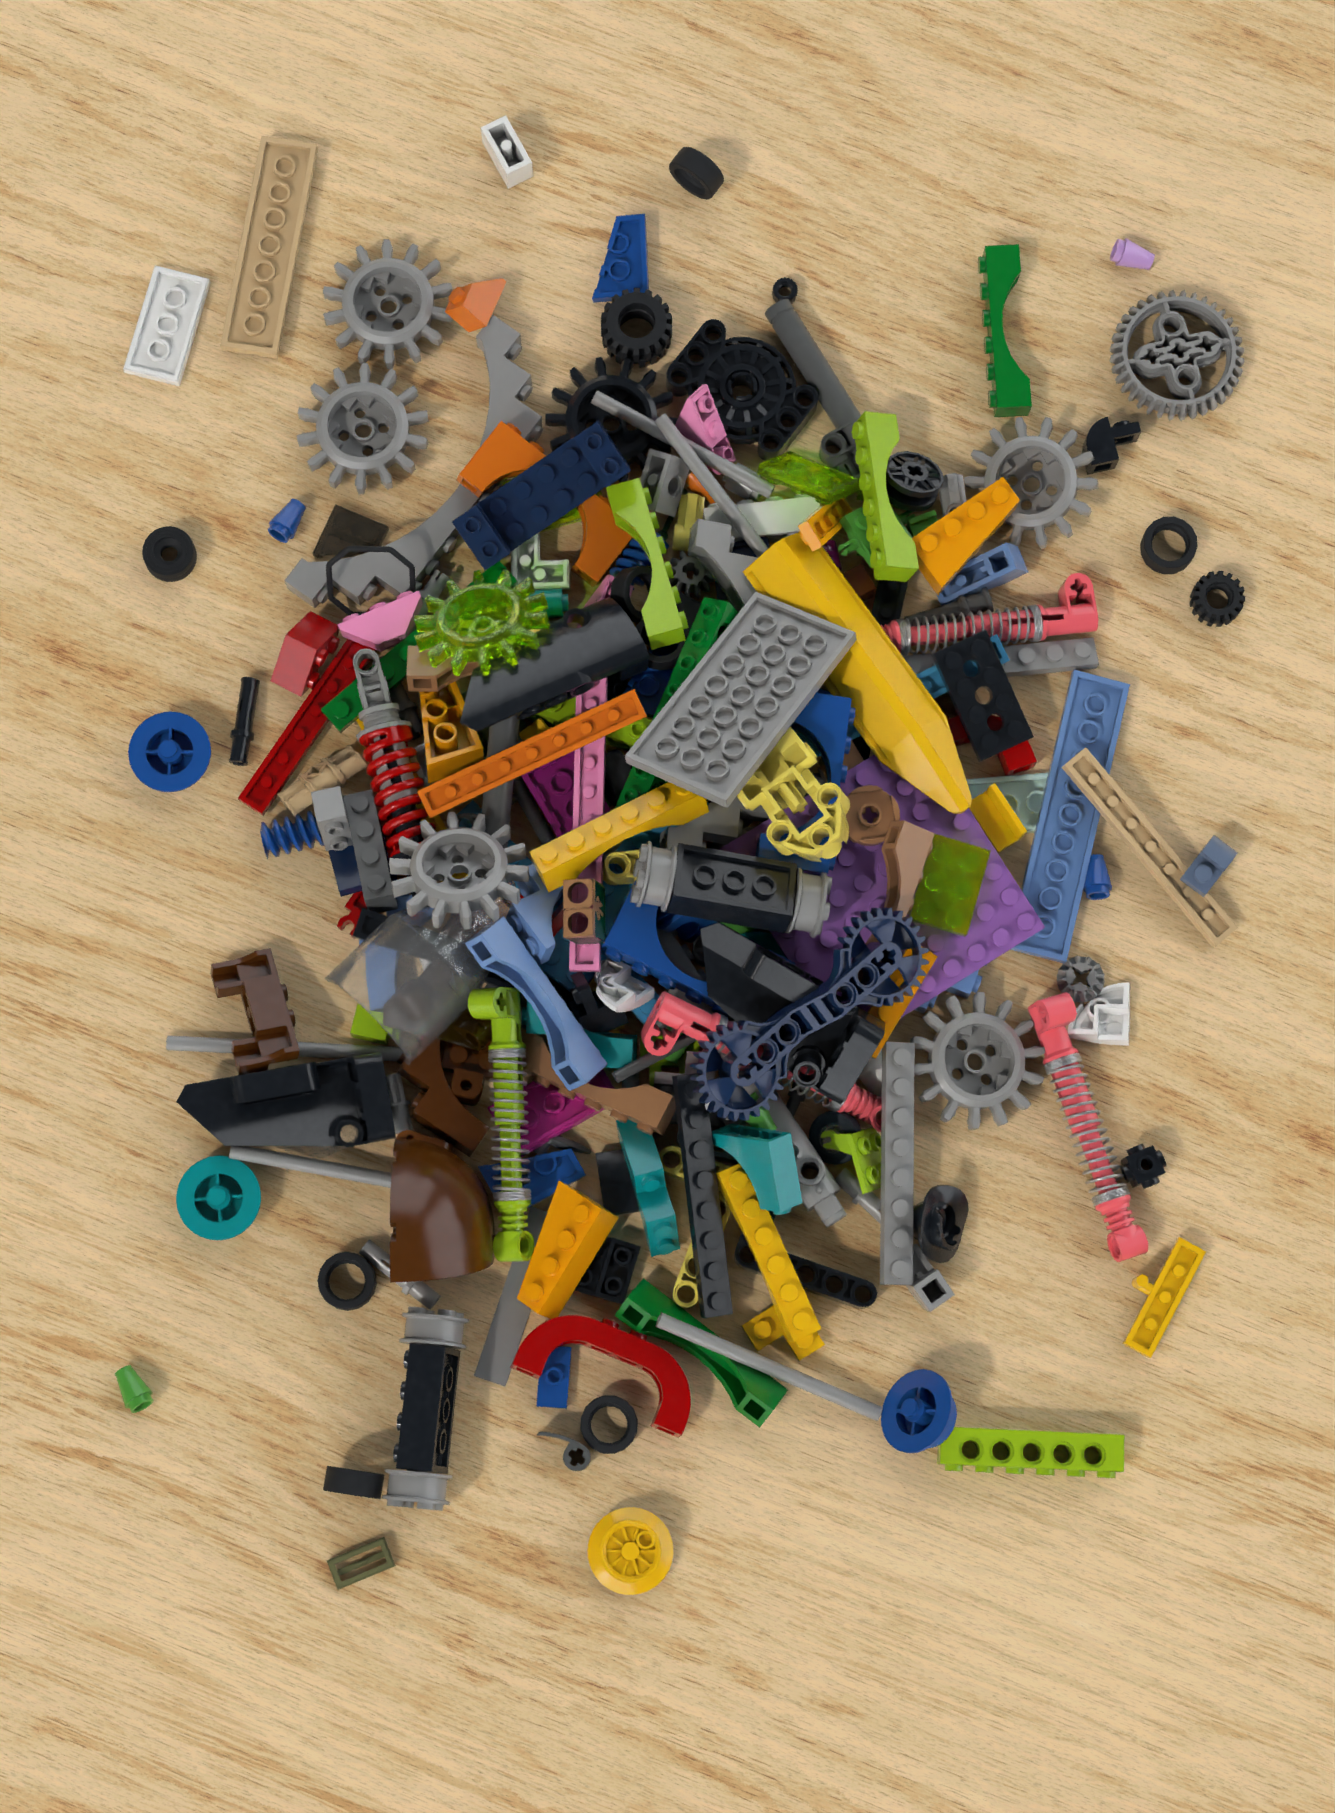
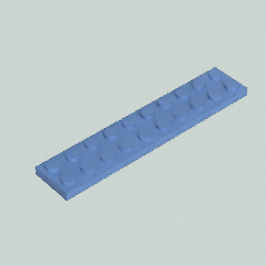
[1010,669,1130,964]

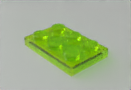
[757,451,860,505]
[909,833,991,937]

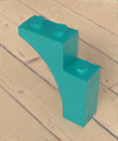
[522,973,637,1068]
[616,1120,680,1257]

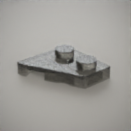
[313,504,389,558]

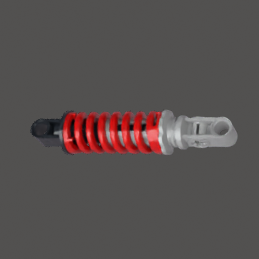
[353,648,436,897]

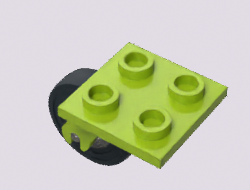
[809,1111,881,1194]

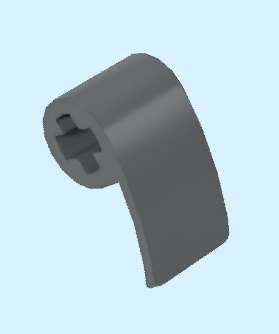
[537,1432,591,1471]

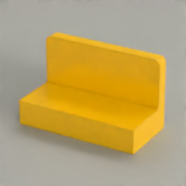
[969,783,1027,853]

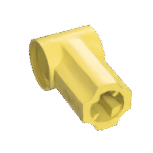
[672,493,705,552]

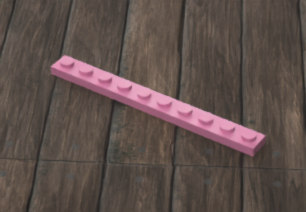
[569,677,608,972]

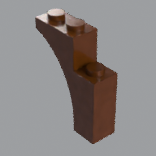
[397,1033,490,1157]

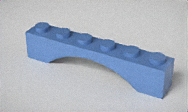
[465,916,607,1091]

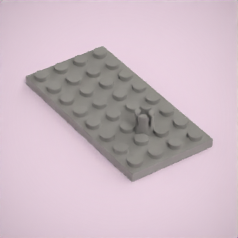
[625,592,857,808]

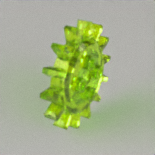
[414,569,550,676]

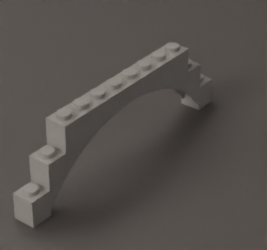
[284,315,543,608]
[659,519,770,849]

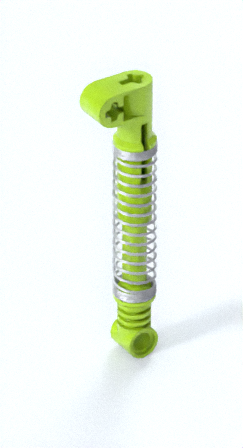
[468,987,535,1262]

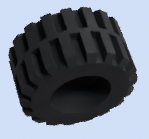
[601,288,672,368]

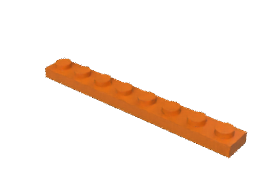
[417,689,647,818]

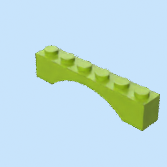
[852,411,919,582]
[606,478,689,650]

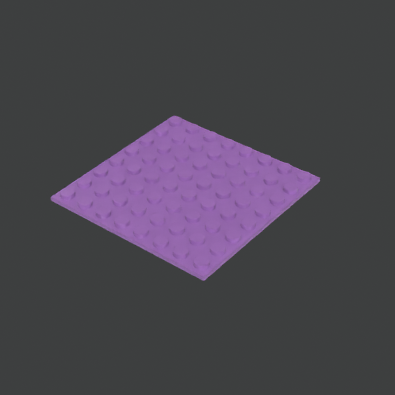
[719,754,1045,1018]

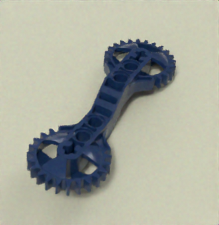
[690,908,929,1121]

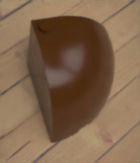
[390,1138,496,1283]

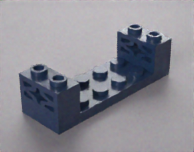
[452,420,631,570]

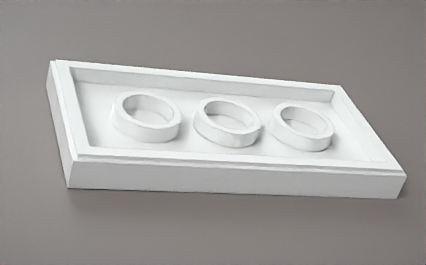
[123,265,211,386]

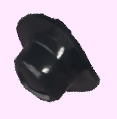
[913,1185,969,1263]

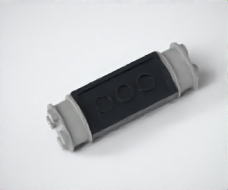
[630,841,832,938]
[382,1307,469,1511]

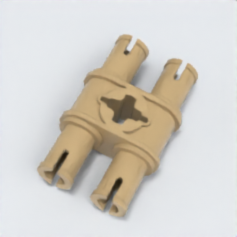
[277,745,367,817]

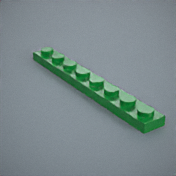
[321,561,518,733]

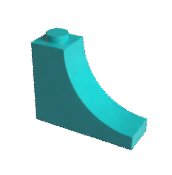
[712,1124,803,1215]

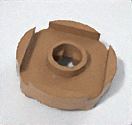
[846,785,900,846]

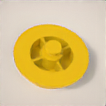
[587,1507,673,1595]

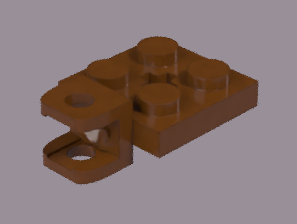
[441,1040,493,1106]

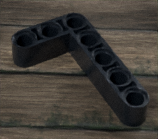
[734,1210,877,1309]

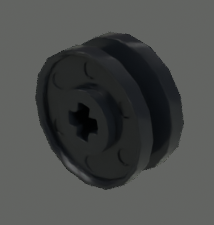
[886,451,944,512]

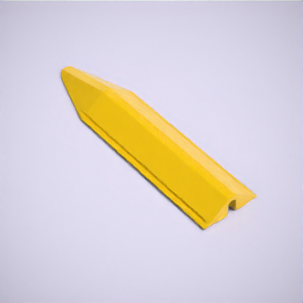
[743,532,972,814]

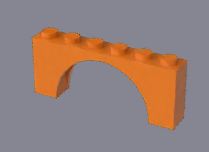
[456,421,632,587]

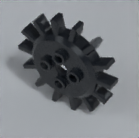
[545,357,678,483]

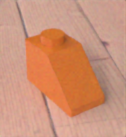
[445,278,506,332]

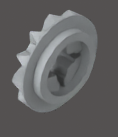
[1057,955,1104,1003]

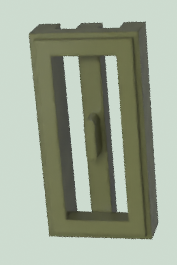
[327,1537,396,1590]

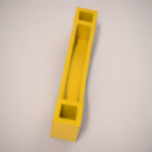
[529,782,709,893]
[717,1164,821,1342]

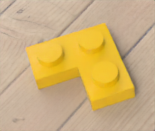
[741,1305,825,1361]

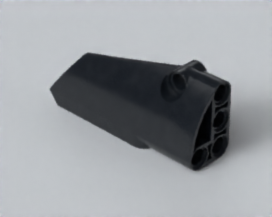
[460,597,649,732]
[700,922,885,1104]
[176,1052,396,1147]

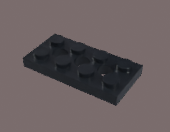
[931,630,1034,762]

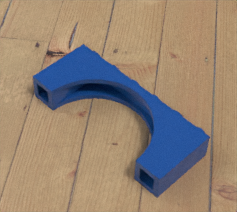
[755,693,855,876]
[601,880,796,1017]

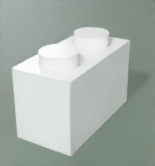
[481,115,533,189]

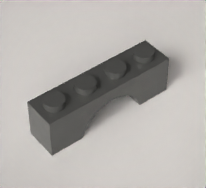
[343,789,398,913]

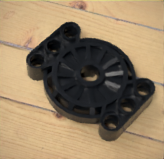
[666,319,818,462]

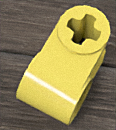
[603,849,640,886]

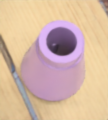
[1110,238,1155,270]

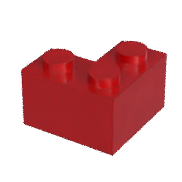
[270,611,340,697]

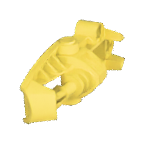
[737,727,850,862]

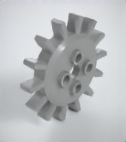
[323,239,453,369]
[297,363,429,494]
[964,417,1098,549]
[389,812,529,930]
[910,992,1045,1130]

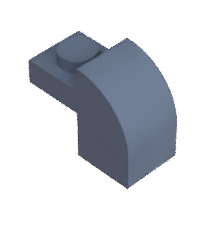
[1180,835,1238,897]

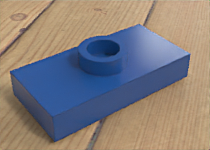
[536,1346,572,1409]

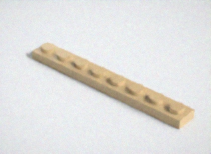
[1061,747,1238,948]

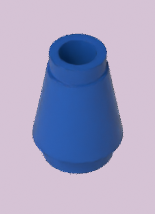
[268,499,306,543]
[1083,854,1112,900]

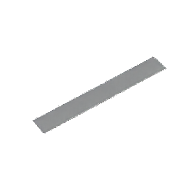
[474,1207,547,1386]

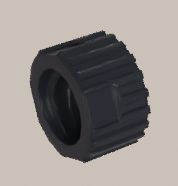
[772,277,798,304]

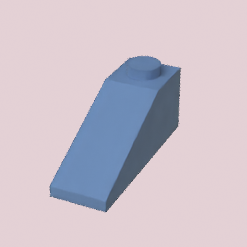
[937,542,1028,605]

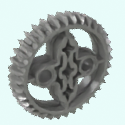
[1110,290,1244,421]

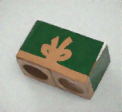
[563,879,605,945]

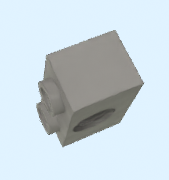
[640,449,689,517]
[311,786,353,851]

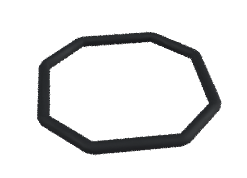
[326,546,416,615]

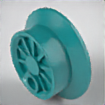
[176,1156,261,1240]

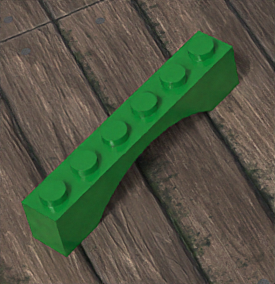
[978,244,1032,417]
[614,1278,788,1428]

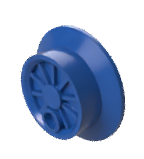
[128,712,211,792]
[881,1369,957,1454]

